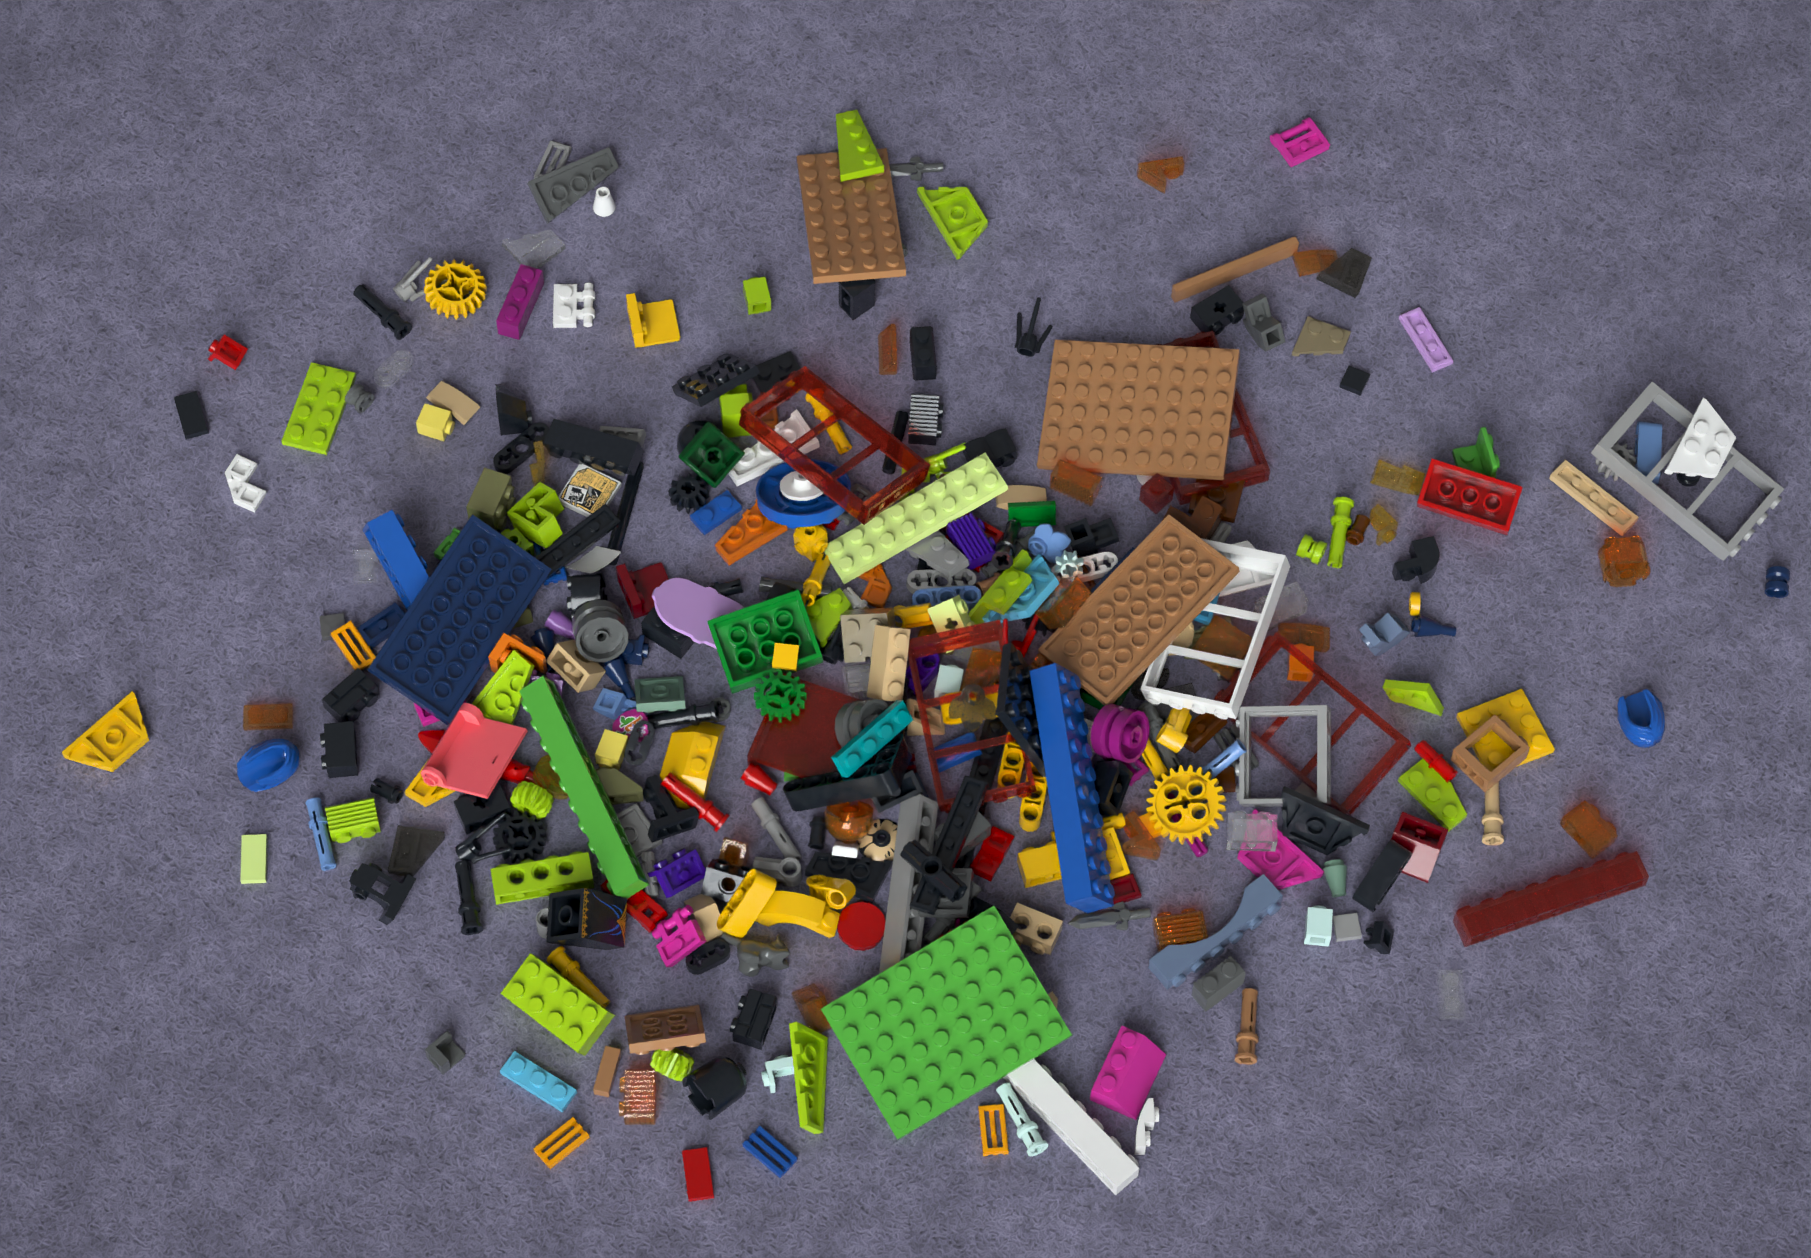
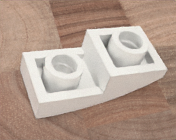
[1134,1098,1159,1155]

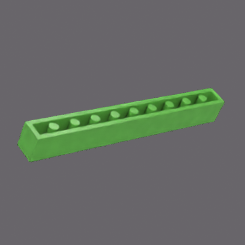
[519,676,650,899]

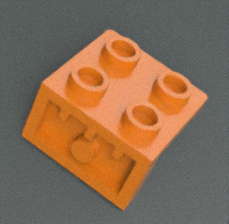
[488,633,547,674]

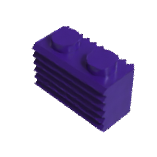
[947,513,996,570]

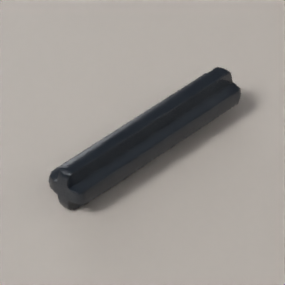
[882,411,908,474]

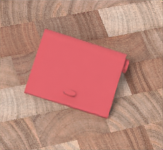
[421,703,528,799]

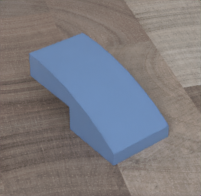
[593,688,648,720]

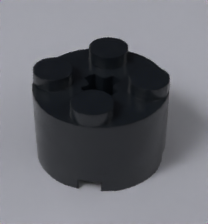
[567,573,608,618]

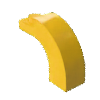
[755,891,840,938]

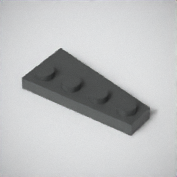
[527,147,619,224]

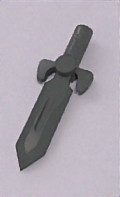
[889,156,943,181]
[1068,902,1151,930]

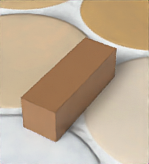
[593,1046,621,1097]

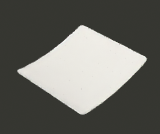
[565,546,621,573]

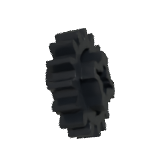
[492,810,547,863]

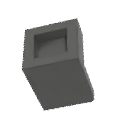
[425,1031,465,1075]

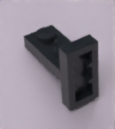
[643,775,699,843]

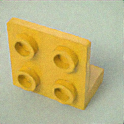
[626,293,680,348]

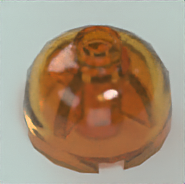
[825,801,873,844]

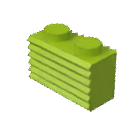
[325,797,381,843]

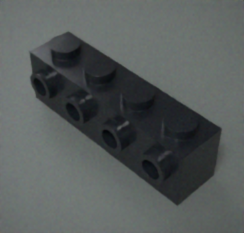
[543,419,644,476]

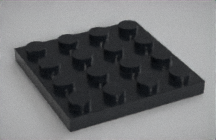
[996,642,1046,777]

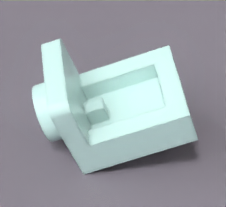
[761,1055,794,1093]

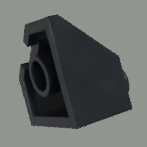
[495,384,533,436]

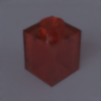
[1139,473,1174,514]

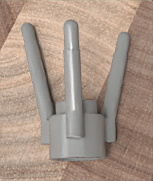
[393,257,447,302]

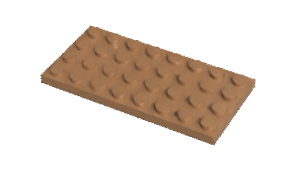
[797,148,906,284]
[1038,515,1240,705]

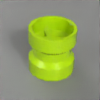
[1296,534,1327,565]

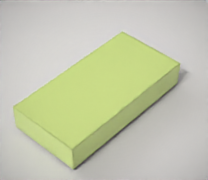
[240,834,267,884]

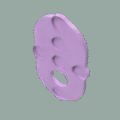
[652,578,744,649]

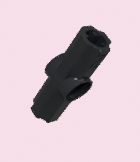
[900,840,968,903]

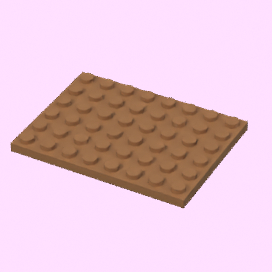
[1037,340,1240,480]

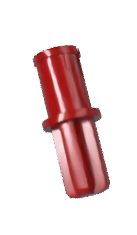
[1414,740,1458,783]

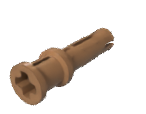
[1235,988,1259,1065]

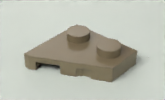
[1292,316,1351,356]

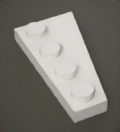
[728,409,820,486]

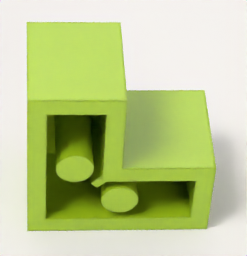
[719,384,756,438]
[507,482,564,549]

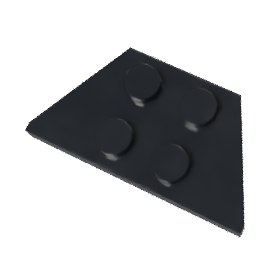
[1281,786,1370,855]

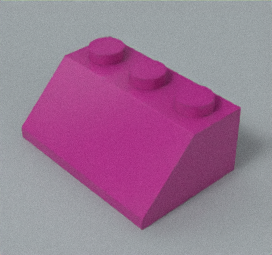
[1090,1026,1166,1120]

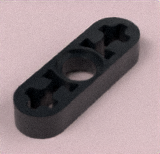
[493,422,549,474]

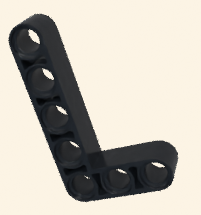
[783,733,912,812]

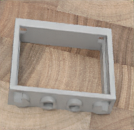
[1235,705,1331,807]

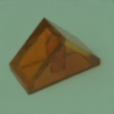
[719,837,749,885]
[791,983,831,1033]

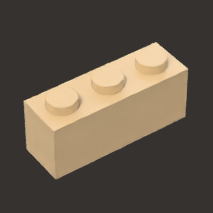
[867,625,911,701]

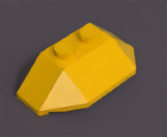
[660,722,725,810]

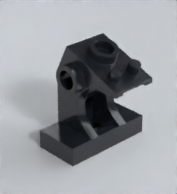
[349,863,416,925]

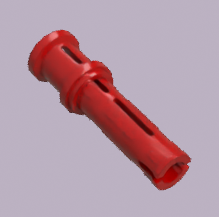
[661,772,730,832]

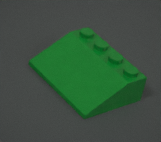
[707,589,823,694]

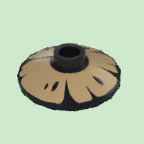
[857,819,898,862]

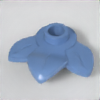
[1028,524,1071,564]

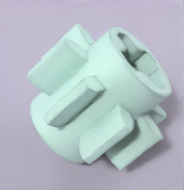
[1055,550,1084,581]

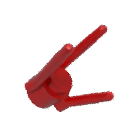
[1001,608,1042,657]

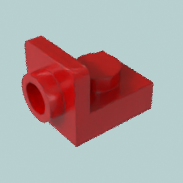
[208,334,248,370]

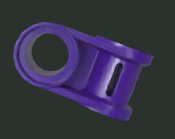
[905,650,940,697]

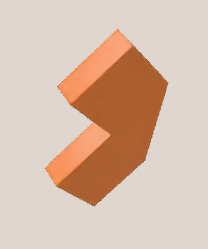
[858,564,892,608]

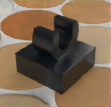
[1363,921,1394,954]

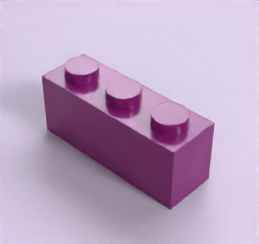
[496,264,544,340]

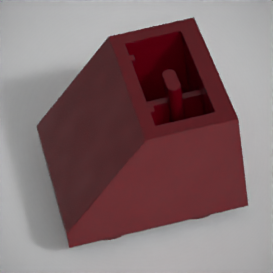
[1391,812,1448,883]

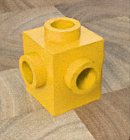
[793,524,828,562]

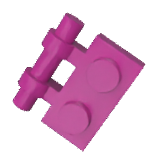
[652,905,707,967]

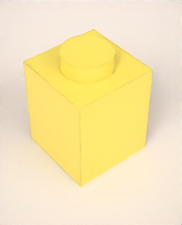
[416,403,455,441]
[595,729,628,771]

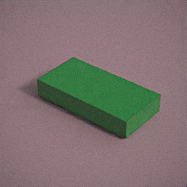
[1008,501,1056,527]

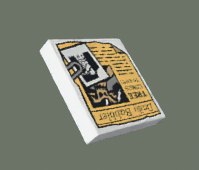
[558,464,621,517]

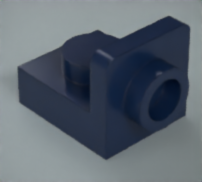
[617,635,649,665]

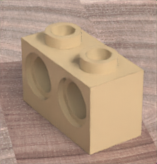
[1010,903,1063,955]

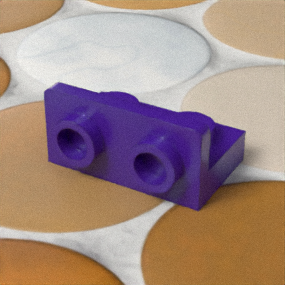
[647,848,706,898]

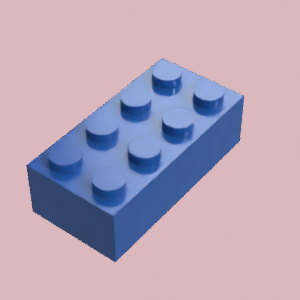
[362,510,429,610]

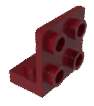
[616,562,669,619]

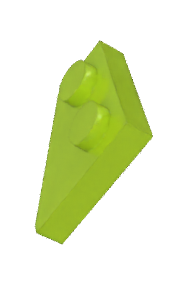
[1382,679,1444,716]

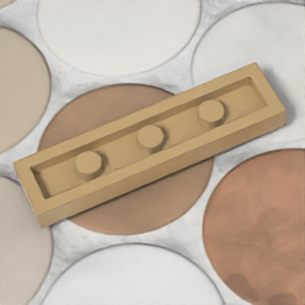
[1549,460,1639,536]

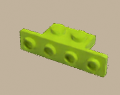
[968,549,1033,632]

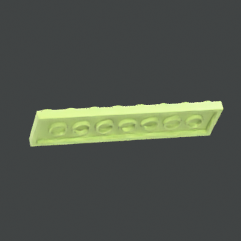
[824,453,1008,584]

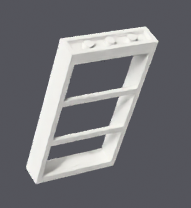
[1141,538,1290,719]

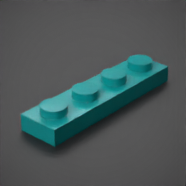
[831,700,913,778]

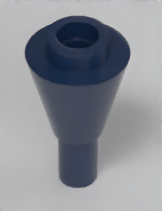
[1411,614,1456,637]
[531,628,555,673]
[604,658,635,699]

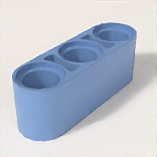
[1634,421,1662,485]
[912,585,981,613]

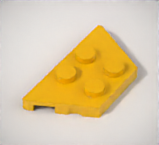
[62,691,149,772]

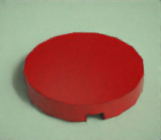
[837,902,886,951]

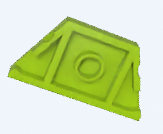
[917,187,988,260]

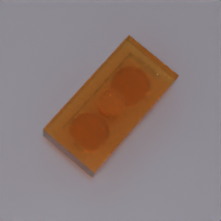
[243,703,293,730]

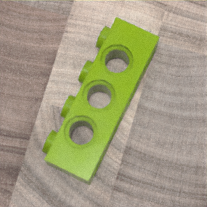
[490,851,594,905]

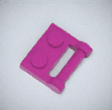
[1270,117,1330,167]

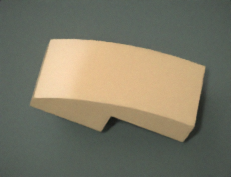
[426,381,480,425]
[996,485,1047,510]

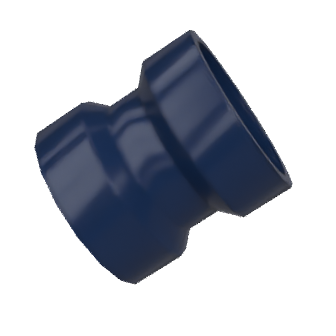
[1765,566,1790,598]

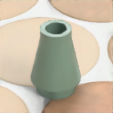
[1323,859,1347,897]

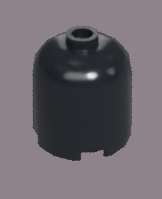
[682,1056,747,1120]

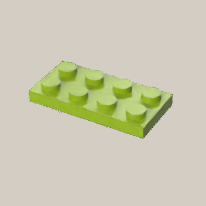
[281,362,356,455]

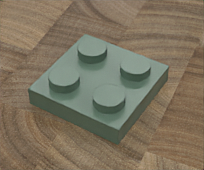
[634,676,685,713]

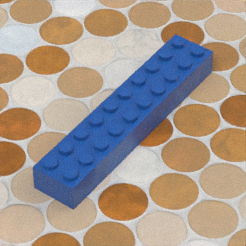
[1029,663,1115,913]

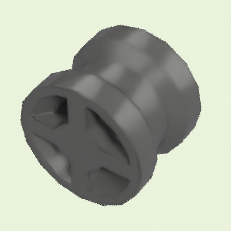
[345,383,374,413]

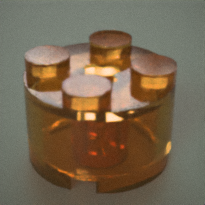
[1598,535,1650,587]

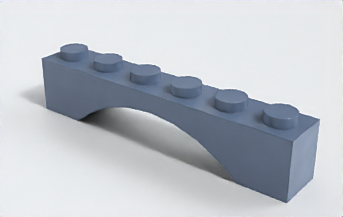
[1148,874,1283,990]

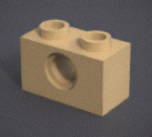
[546,640,606,693]

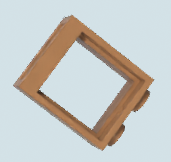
[1451,715,1530,793]

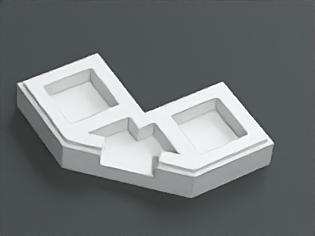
[225,454,267,512]

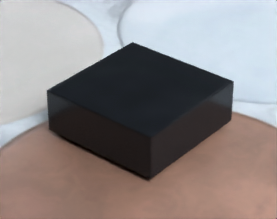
[1339,365,1370,396]

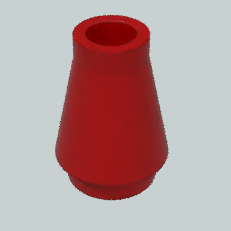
[740,763,778,796]

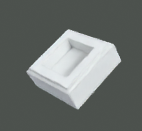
[832,841,859,858]

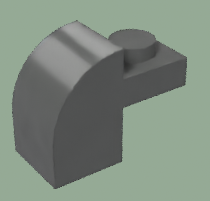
[1242,294,1285,352]

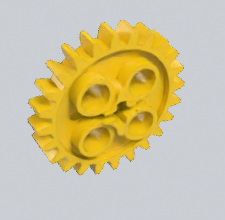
[1146,765,1227,845]

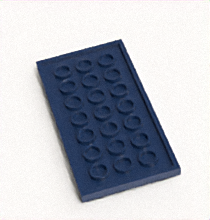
[367,514,552,725]

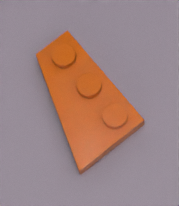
[715,499,788,566]

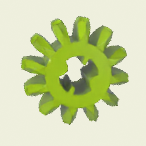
[510,781,554,819]
[650,1047,694,1081]

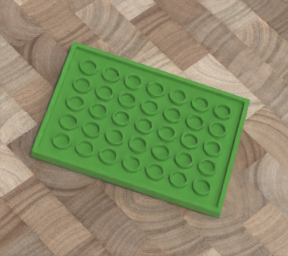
[821,906,1072,1140]

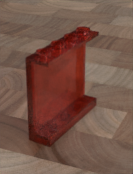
[747,673,863,778]

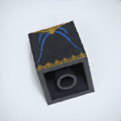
[546,888,627,950]

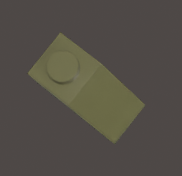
[596,767,644,805]

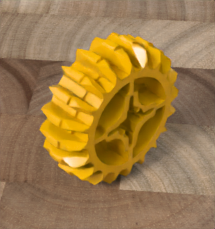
[424,259,487,320]

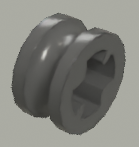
[710,698,731,722]

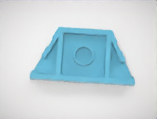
[982,554,1060,625]

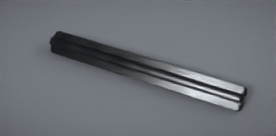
[607,461,644,566]

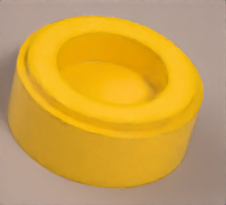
[1409,592,1420,616]

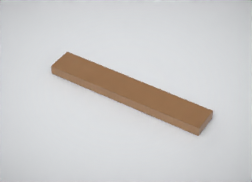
[1171,237,1299,303]

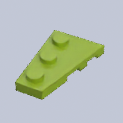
[472,650,535,725]
[1398,759,1467,832]

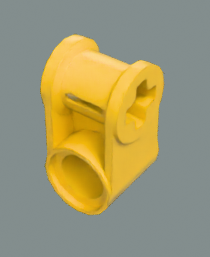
[806,875,856,909]

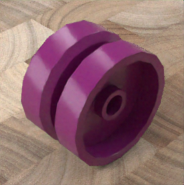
[1090,703,1150,763]

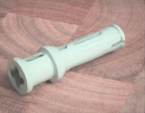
[996,1082,1048,1157]

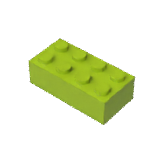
[500,953,615,1056]

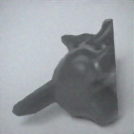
[722,933,790,977]

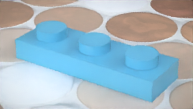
[500,1051,577,1113]

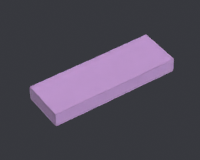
[1399,307,1453,373]

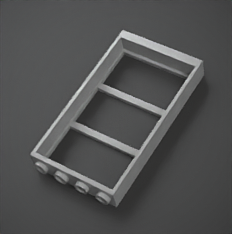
[1591,382,1784,561]

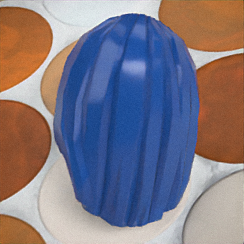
[1617,689,1665,748]
[237,739,299,792]

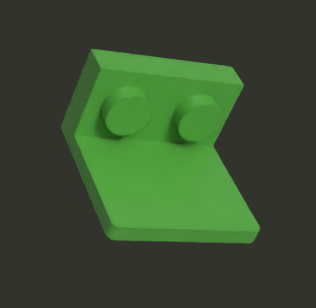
[1452,427,1500,478]

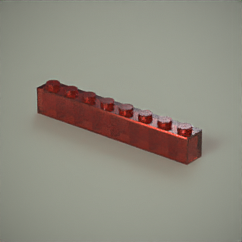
[1453,851,1649,947]

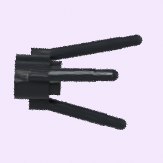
[1015,297,1053,357]
[820,619,844,665]
[455,812,512,864]

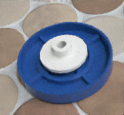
[756,459,852,529]

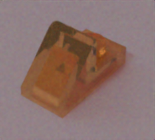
[1137,156,1184,194]
[1122,811,1161,860]

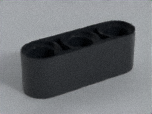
[1352,839,1412,912]

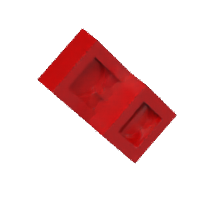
[970,826,1015,882]

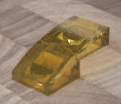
[529,441,546,486]
[1370,460,1425,495]

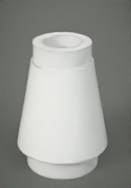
[593,187,616,217]

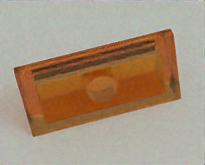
[878,324,897,375]

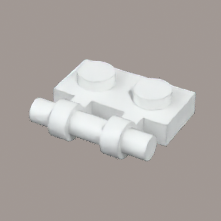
[553,283,595,328]

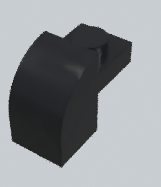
[1064,518,1119,557]
[1392,536,1440,584]

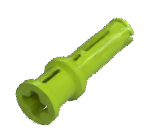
[1327,497,1354,568]

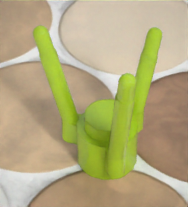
[924,443,966,479]

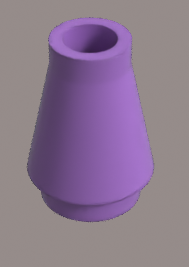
[544,610,575,640]

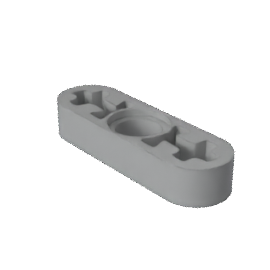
[906,569,976,594]

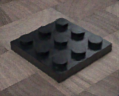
[672,353,760,407]

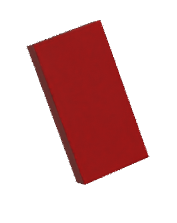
[682,1147,714,1202]

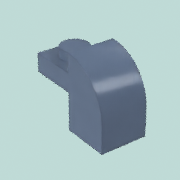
[1359,613,1410,656]

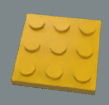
[1456,689,1555,772]

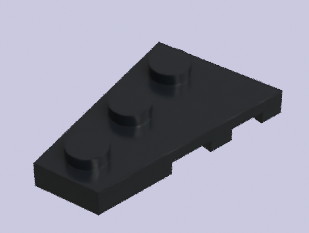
[805,851,893,904]

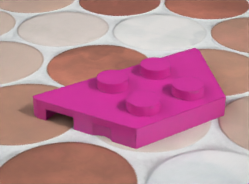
[1237,809,1324,890]

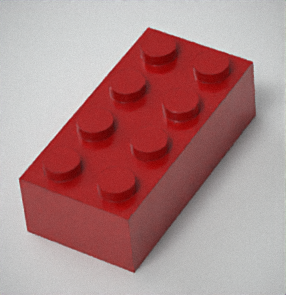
[1417,459,1523,535]

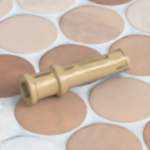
[1481,782,1504,846]

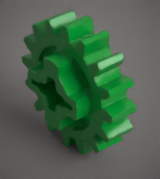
[754,670,807,723]

